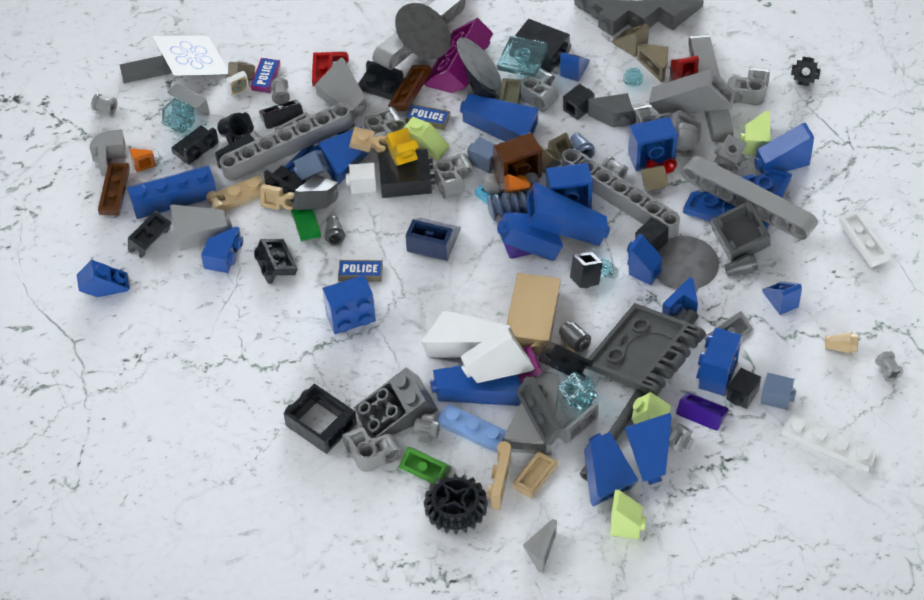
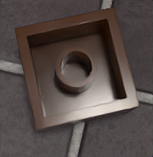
[493,133,542,183]

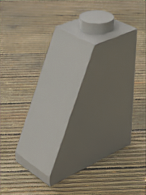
[315,57,366,121]
[170,205,232,250]

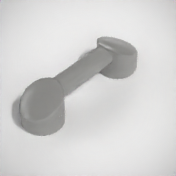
[481,172,539,194]

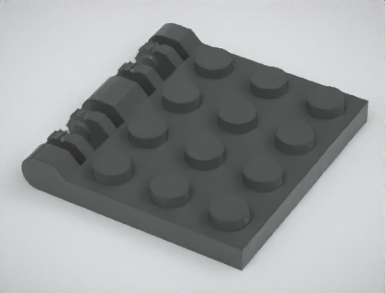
[586,303,706,396]

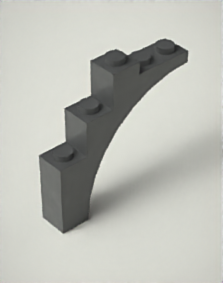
[574,0,704,36]

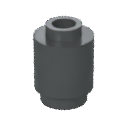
[559,321,591,353]

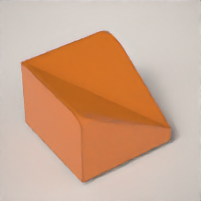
[129,148,156,172]
[503,174,531,193]

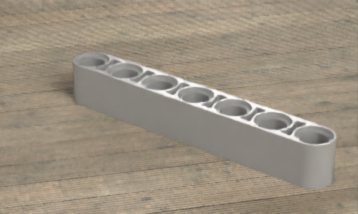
[372,0,466,70]
[688,35,734,141]
[219,103,354,180]
[562,149,680,238]
[681,155,818,240]

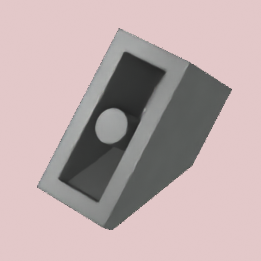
[588,93,633,127]
[293,174,338,210]

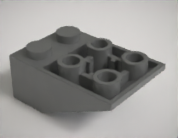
[353,367,438,439]

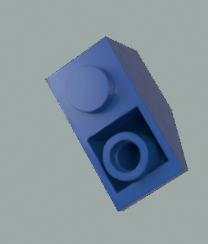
[201,227,243,273]
[627,234,662,285]
[76,259,130,297]

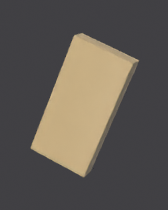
[512,451,558,499]

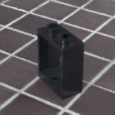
[283,383,357,454]

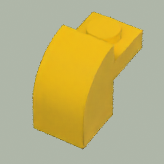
[385,128,419,166]

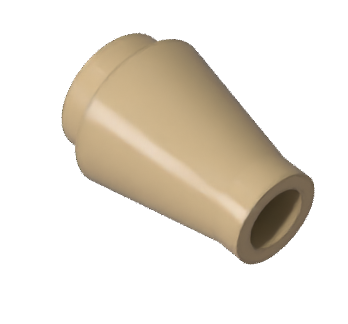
[825,332,858,354]

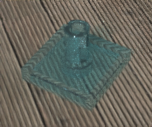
[497,36,549,78]

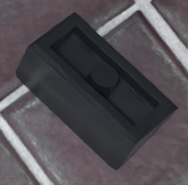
[259,99,303,129]

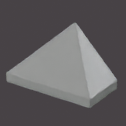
[523,519,557,573]

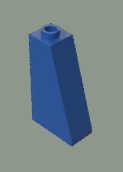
[460,94,538,142]
[526,183,610,246]
[430,365,521,406]

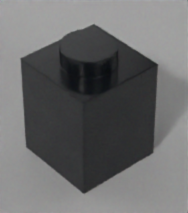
[563,84,595,120]
[635,217,668,252]
[570,252,603,288]
[726,367,761,409]

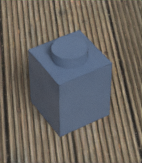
[467,137,496,173]
[293,150,330,180]
[760,372,797,410]

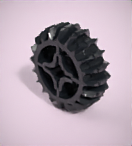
[423,472,488,535]

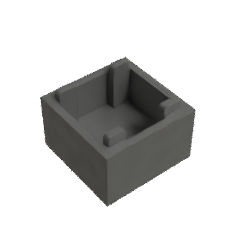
[711,201,771,262]

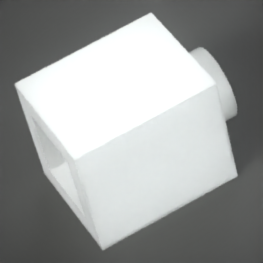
[346,163,376,194]

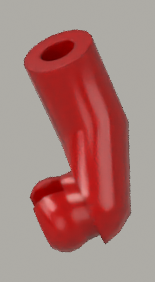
[645,158,677,175]

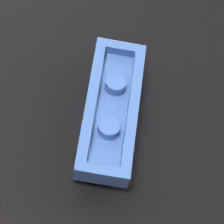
[437,404,507,453]

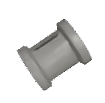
[271,78,290,104]
[91,93,118,116]
[601,156,628,179]
[875,351,903,381]

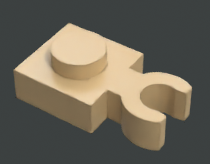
[349,127,387,153]
[260,184,295,210]

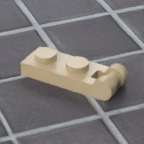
[206,175,264,212]
[487,441,511,510]

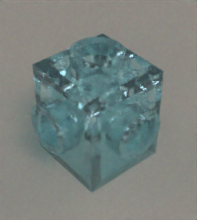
[162,98,195,134]
[558,372,598,410]

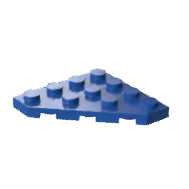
[683,168,792,231]

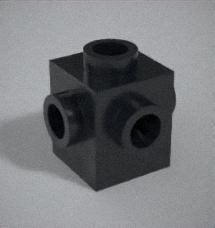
[791,56,821,86]

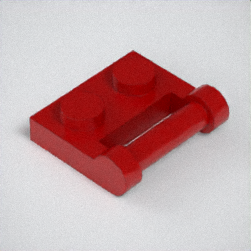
[312,52,349,87]

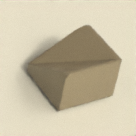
[227,62,255,80]
[640,165,669,191]

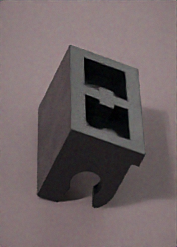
[128,211,172,258]
[537,340,594,380]

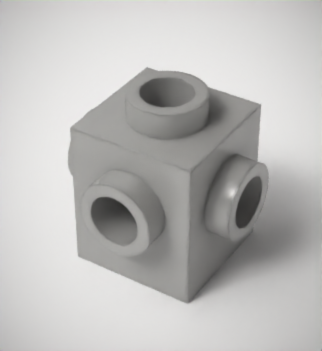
[714,134,747,171]

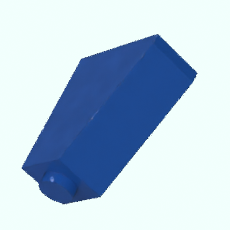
[754,122,814,174]
[317,126,369,185]
[497,212,563,261]
[625,413,672,485]
[584,432,638,507]

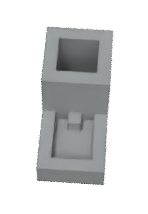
[89,129,126,176]

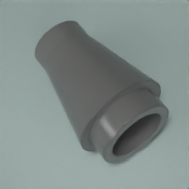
[324,215,345,246]
[724,253,758,277]

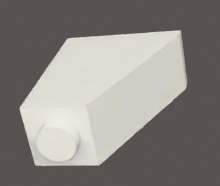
[460,326,534,383]

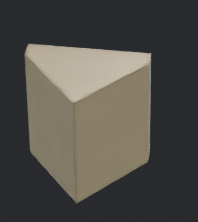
[547,132,573,159]
[540,146,561,173]

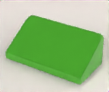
[399,446,452,484]

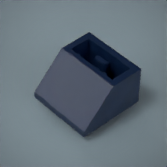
[405,218,461,261]

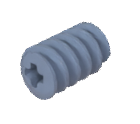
[487,190,530,221]

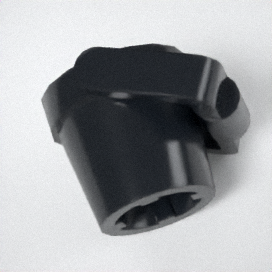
[217,112,254,144]

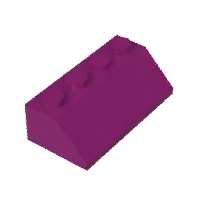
[424,17,494,93]

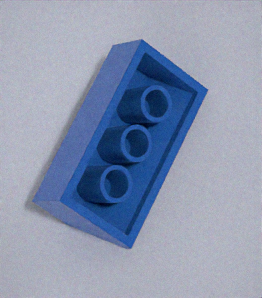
[127,165,217,219]

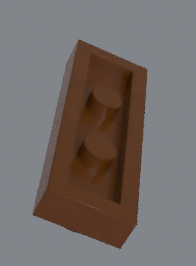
[388,65,432,112]
[98,163,130,216]

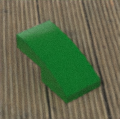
[291,209,321,242]

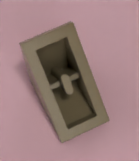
[612,24,649,57]
[637,44,669,82]

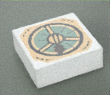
[226,71,249,97]

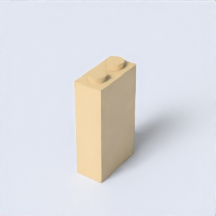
[506,273,561,354]

